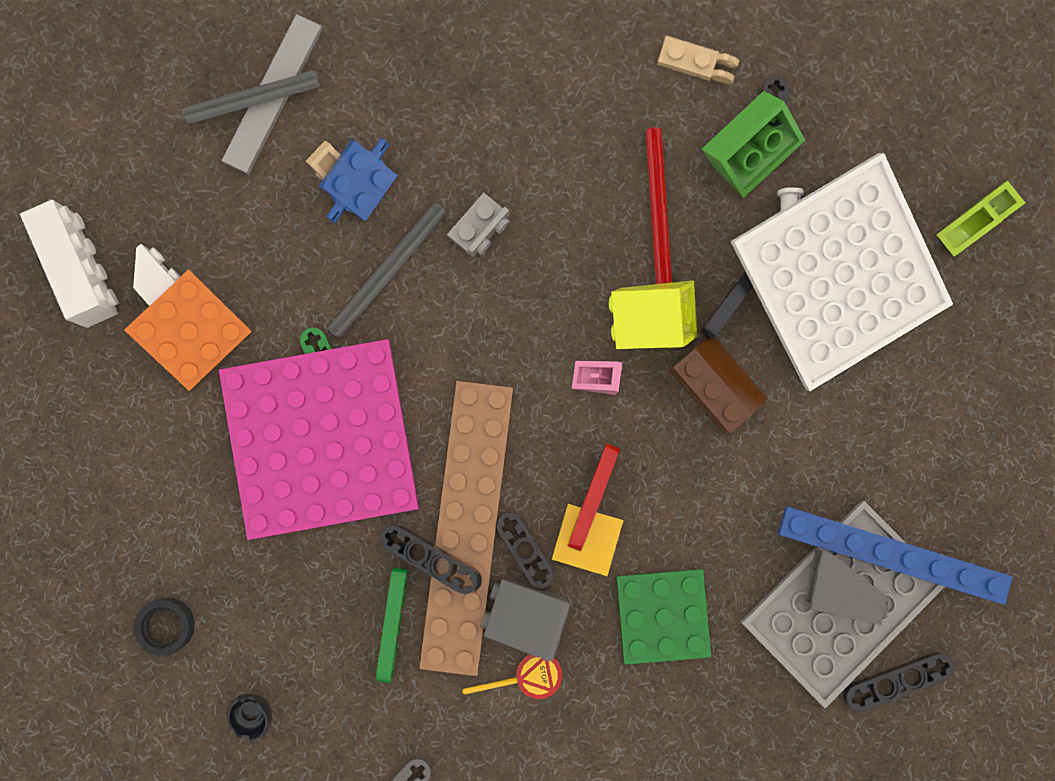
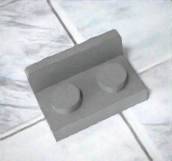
[447,193,510,257]

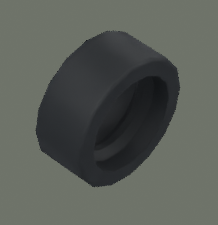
[134,598,195,656]

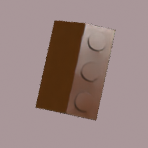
[669,337,768,435]

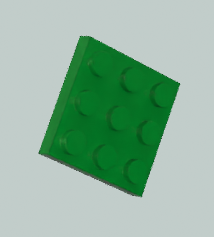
[616,569,711,665]

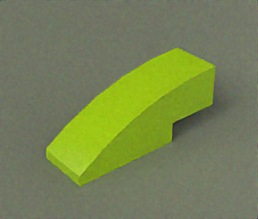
[936,181,1025,257]

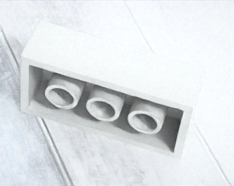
[20,199,118,328]

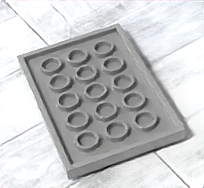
[740,501,945,708]

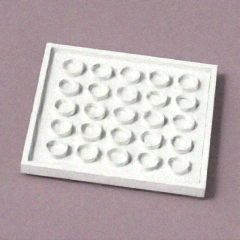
[730,153,953,391]

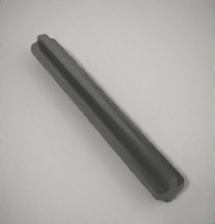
[182,71,320,124]

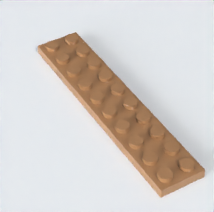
[419,381,513,676]

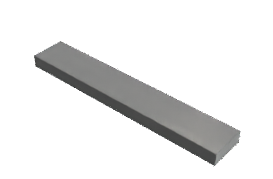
[222,14,323,175]

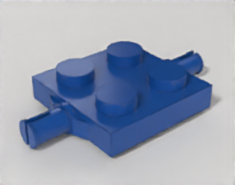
[319,138,397,223]

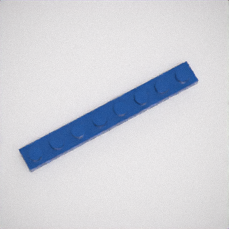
[777,507,1012,605]

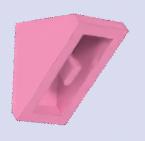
[572,361,622,395]

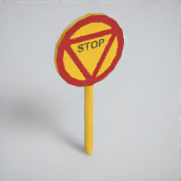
[462,654,562,699]

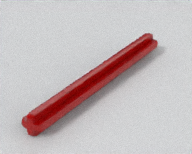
[646,127,672,284]

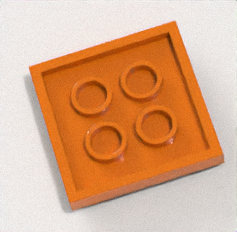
[124,269,252,391]

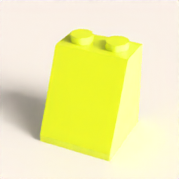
[609,281,698,349]

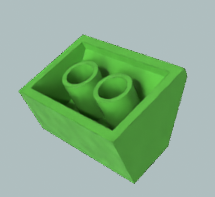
[702,91,805,198]

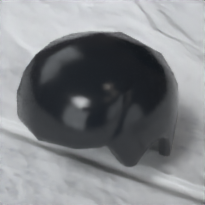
[226,694,272,742]

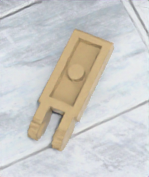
[657,36,739,84]

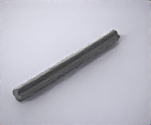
[328,203,446,338]

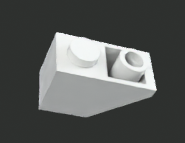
[133,244,180,306]

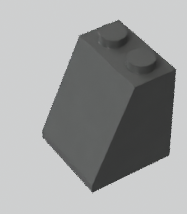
[481,577,570,662]

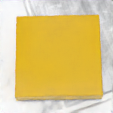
[552,504,623,576]

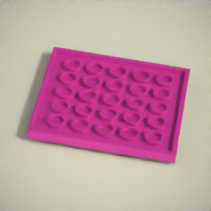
[219,339,419,540]

